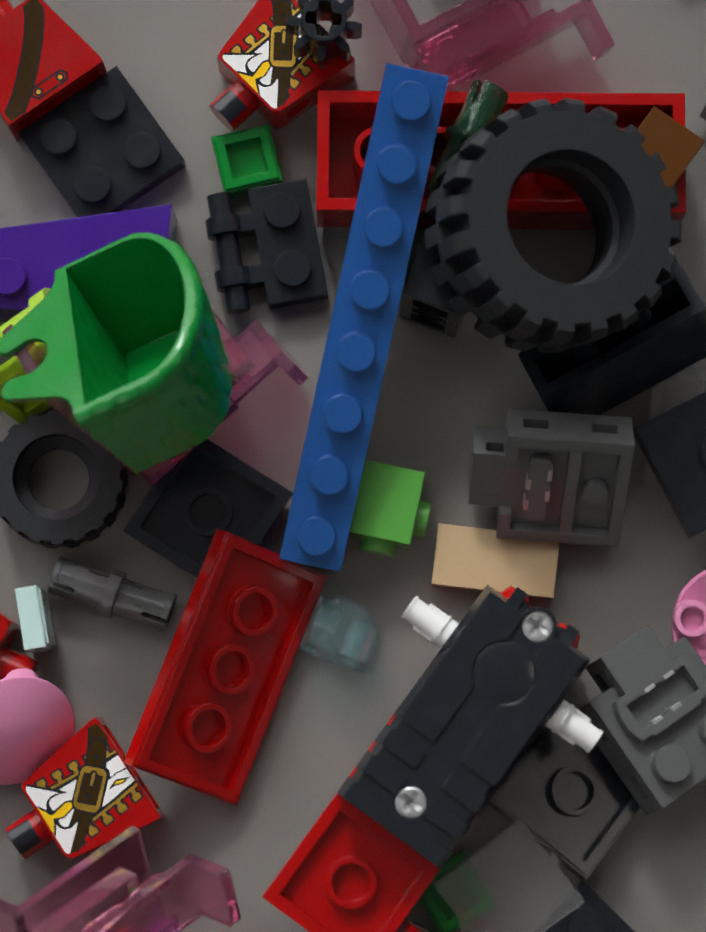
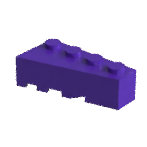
[0,204,178,322]

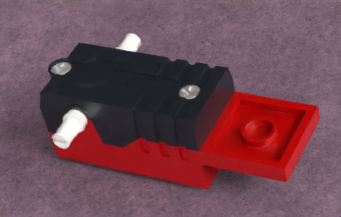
[262,584,604,932]

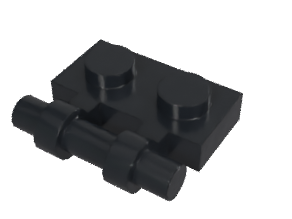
[205,178,328,314]

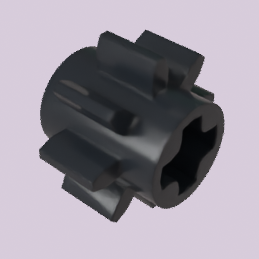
[286,0,362,70]

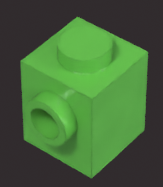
[349,460,431,557]

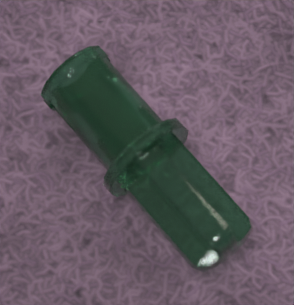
[428,79,509,193]

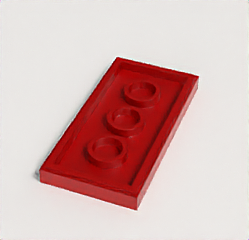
[123,529,327,806]

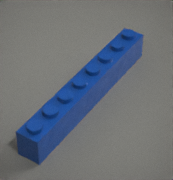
[279,63,449,572]

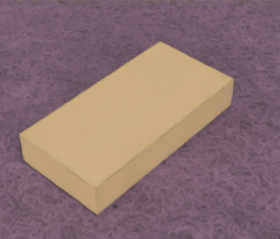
[431,523,559,600]

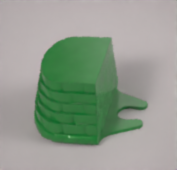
[0,232,232,474]

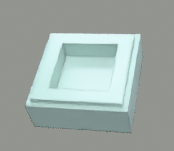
[15,585,56,653]

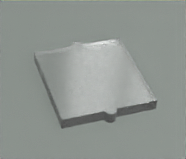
[434,818,585,932]

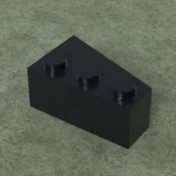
[518,247,706,415]

